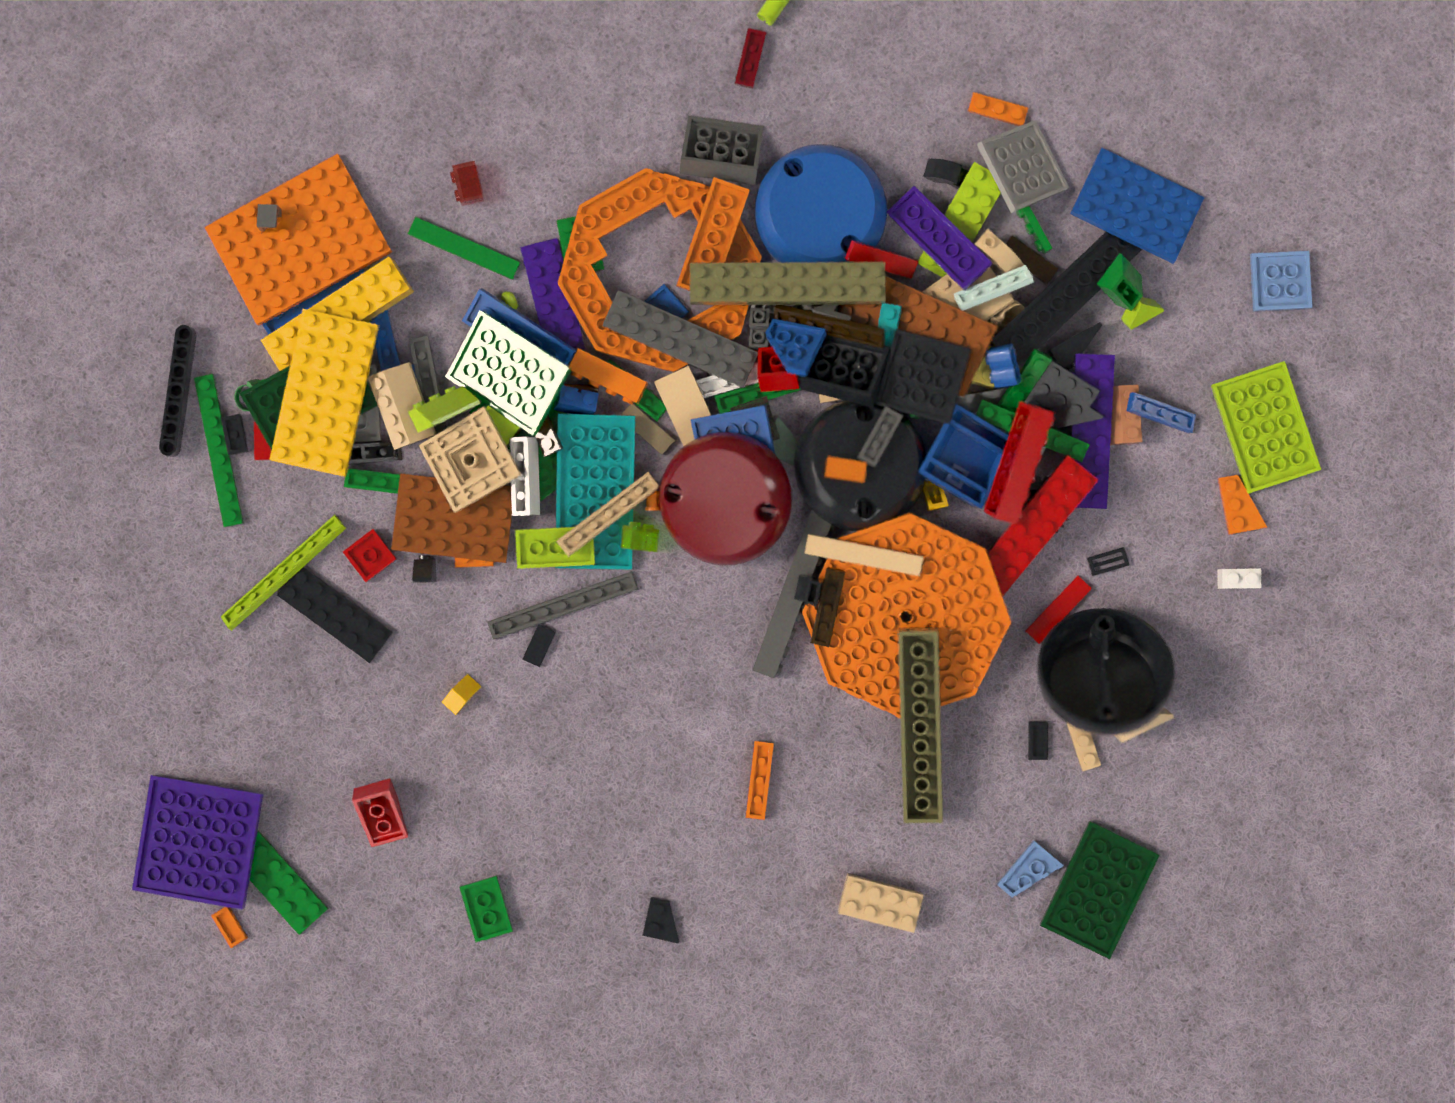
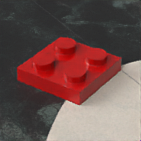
[343,529,397,582]

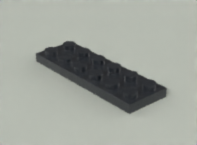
[277,567,393,663]

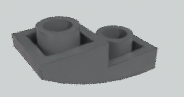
[749,308,770,350]

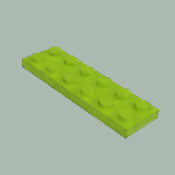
[918,162,1001,277]

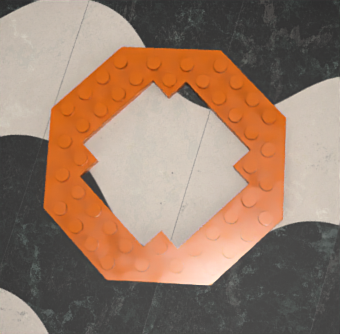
[558,168,762,372]

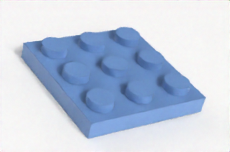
[1250,251,1312,312]

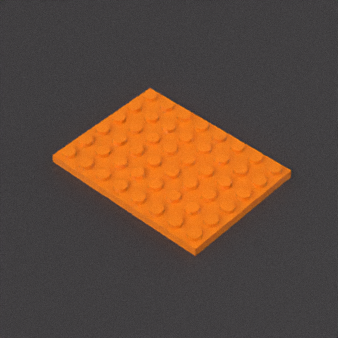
[204,153,392,326]

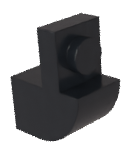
[923,159,969,189]

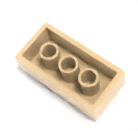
[838,873,924,933]

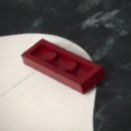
[735,28,767,89]

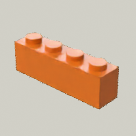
[569,348,648,405]

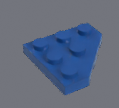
[765,319,827,376]

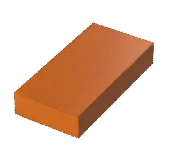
[825,457,866,483]
[211,907,248,948]

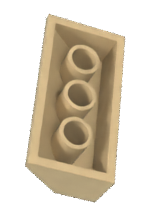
[368,362,437,450]

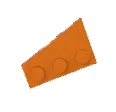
[1218,475,1267,535]

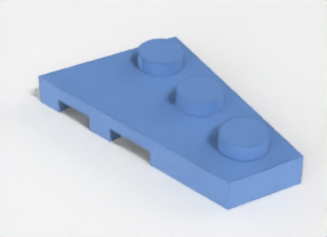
[997,840,1064,897]

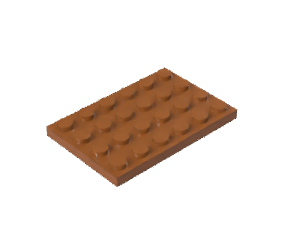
[391,473,512,563]

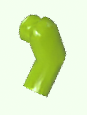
[501,291,518,310]

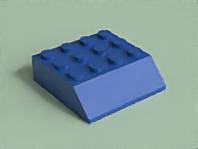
[919,404,1009,509]

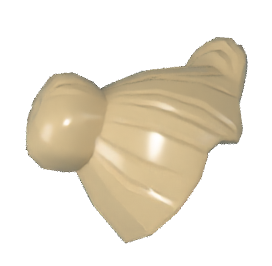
[990,292,1025,334]

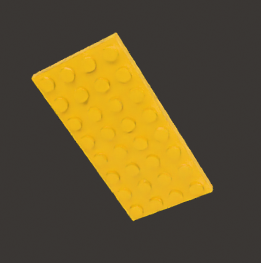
[270,309,379,477]

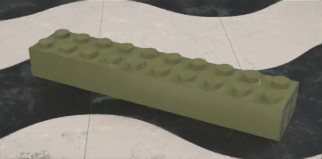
[690,262,885,305]
[898,627,943,823]

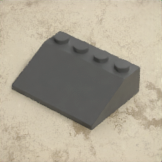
[680,115,764,185]

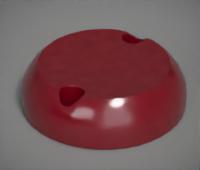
[659,432,792,566]

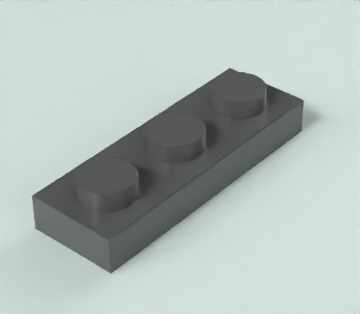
[857,407,903,467]

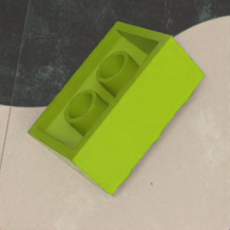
[408,386,481,433]

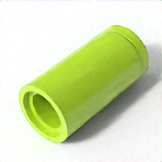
[757,0,790,26]

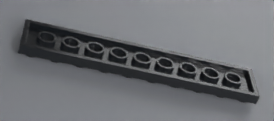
[991,232,1143,367]

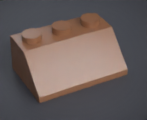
[1110,384,1142,445]

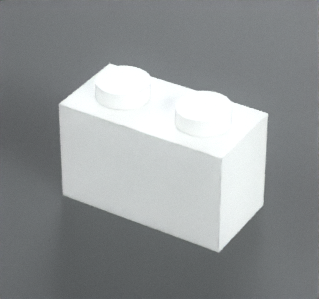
[1217,569,1261,589]

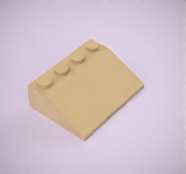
[922,267,1014,321]

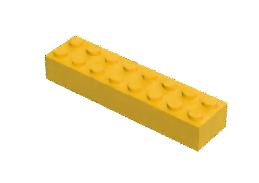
[261,257,414,371]

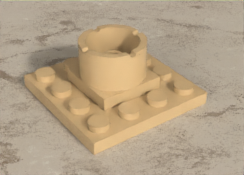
[419,407,522,513]

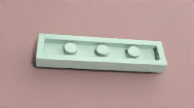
[954,265,1034,311]

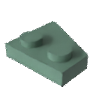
[771,417,798,466]

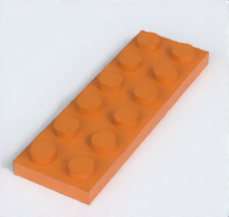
[676,177,750,291]

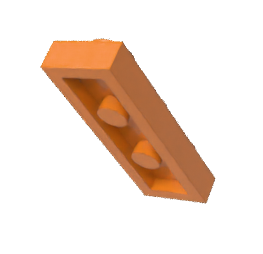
[968,92,1028,126]

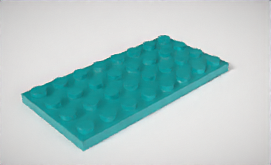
[555,414,635,570]

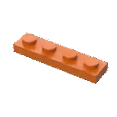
[745,741,774,820]

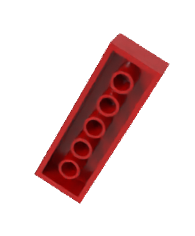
[983,401,1054,525]

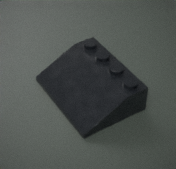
[797,335,890,407]

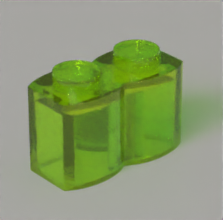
[621,522,660,552]

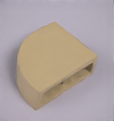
[974,229,1024,276]

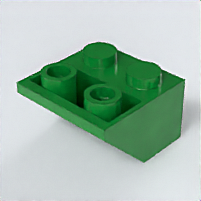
[1097,253,1143,311]

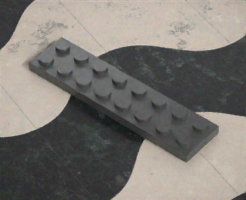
[602,290,758,388]

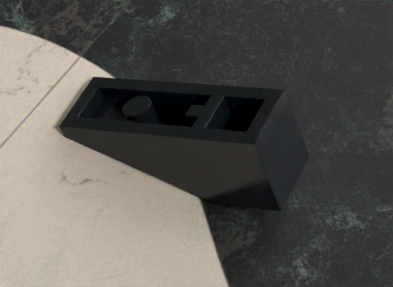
[1048,322,1102,370]
[349,442,403,466]

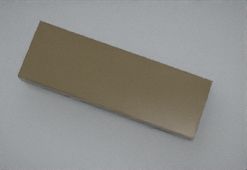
[621,404,675,455]

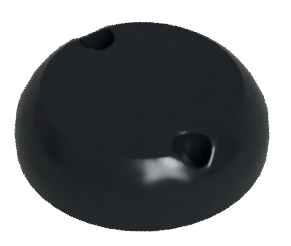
[794,400,927,531]
[1037,608,1175,736]

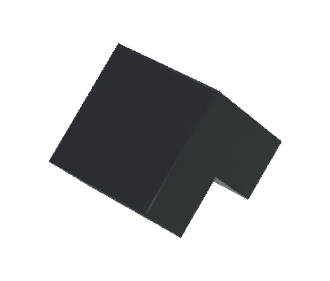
[794,574,824,606]

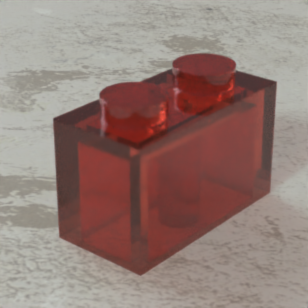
[450,161,485,206]

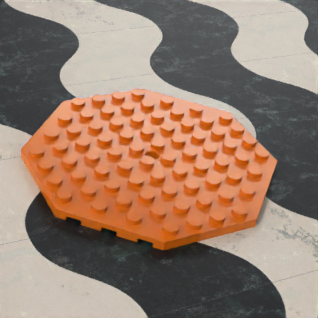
[802,513,1011,719]

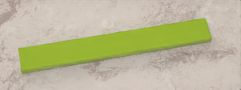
[220,515,346,631]

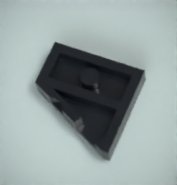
[642,897,679,944]

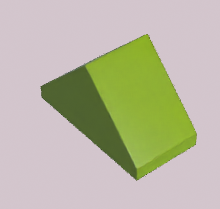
[1121,297,1164,330]

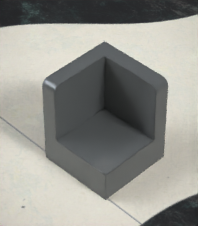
[257,204,282,231]

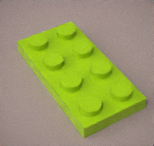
[515,527,595,569]

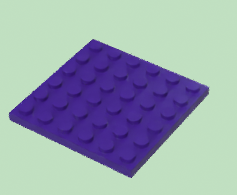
[132,775,263,910]

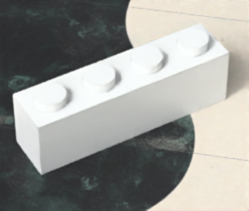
[510,437,540,515]

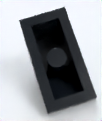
[412,555,437,583]

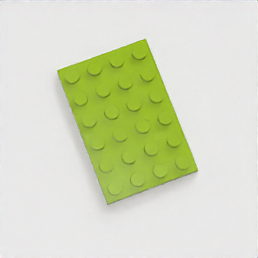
[1210,361,1321,494]

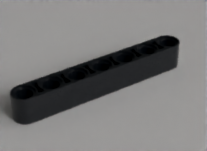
[159,325,197,457]

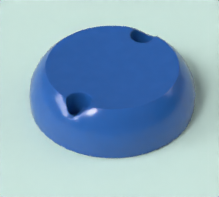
[755,144,887,263]

